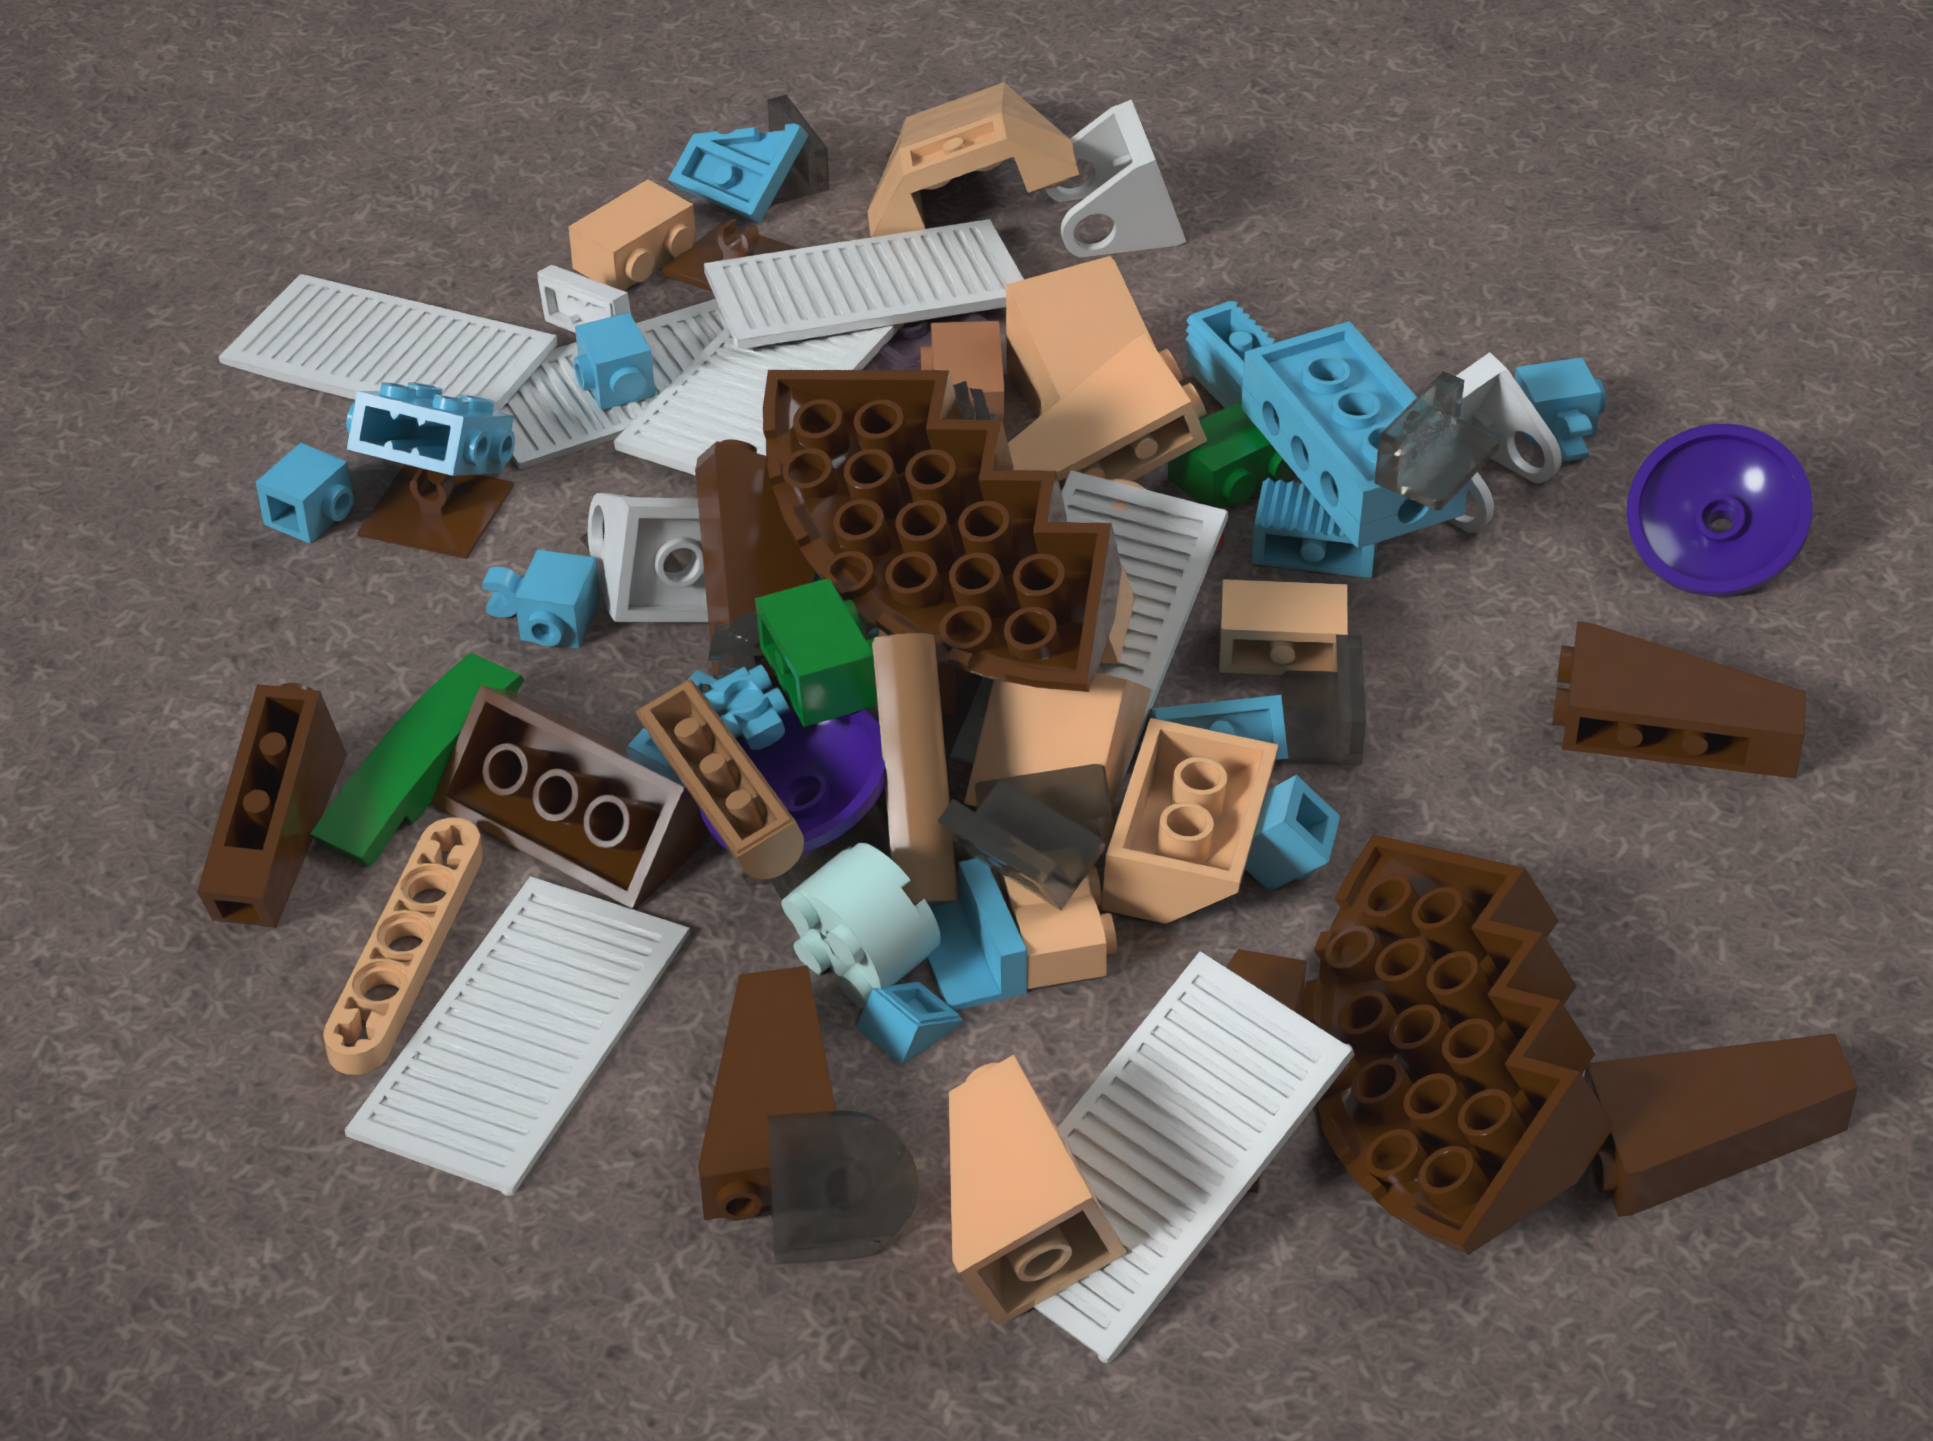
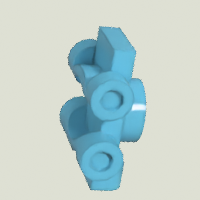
[703,664,789,750]

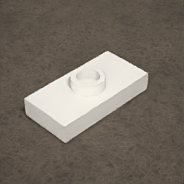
[537,265,631,333]

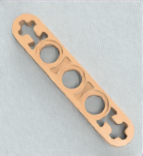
[323,818,483,1075]

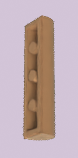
[872,633,959,907]
[635,679,804,879]

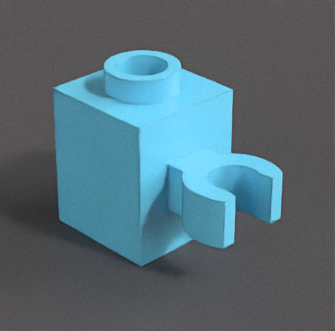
[1515,357,1606,461]
[482,550,601,648]

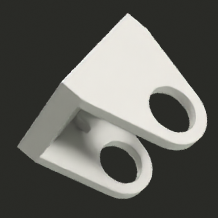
[1045,99,1187,257]
[1420,352,1561,533]
[588,493,708,622]

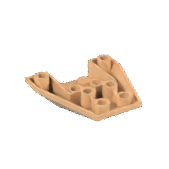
[867,82,1080,237]

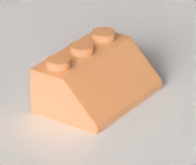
[1101,718,1278,924]

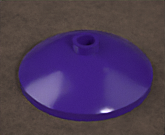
[1627,424,1813,597]
[700,704,886,855]

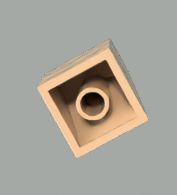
[1006,256,1157,417]
[964,672,1152,845]
[949,1055,1127,1325]

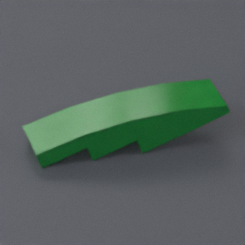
[310,652,524,867]

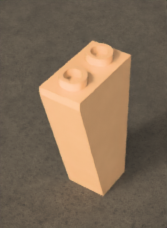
[1008,333,1207,492]

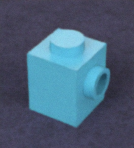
[573,312,655,410]
[256,443,355,544]
[1245,775,1340,890]

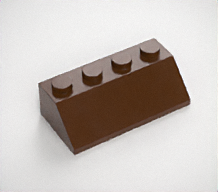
[431,685,708,909]

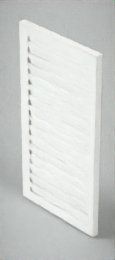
[704,219,1024,350]
[219,274,558,412]
[499,299,727,470]
[614,323,905,475]
[950,470,1228,794]
[345,876,690,1196]
[1033,951,1354,1363]

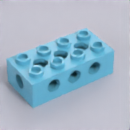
[1241,321,1472,549]

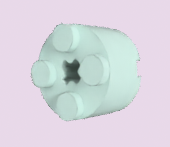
[781,843,941,1009]

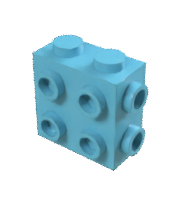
[346,382,515,476]

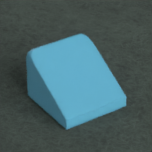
[857,982,963,1065]

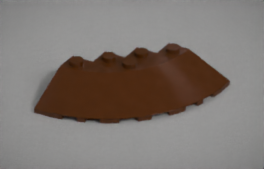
[763,370,1122,692]
[1302,834,1615,1255]

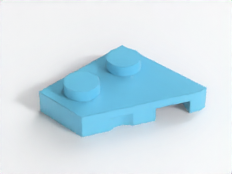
[668,123,809,223]

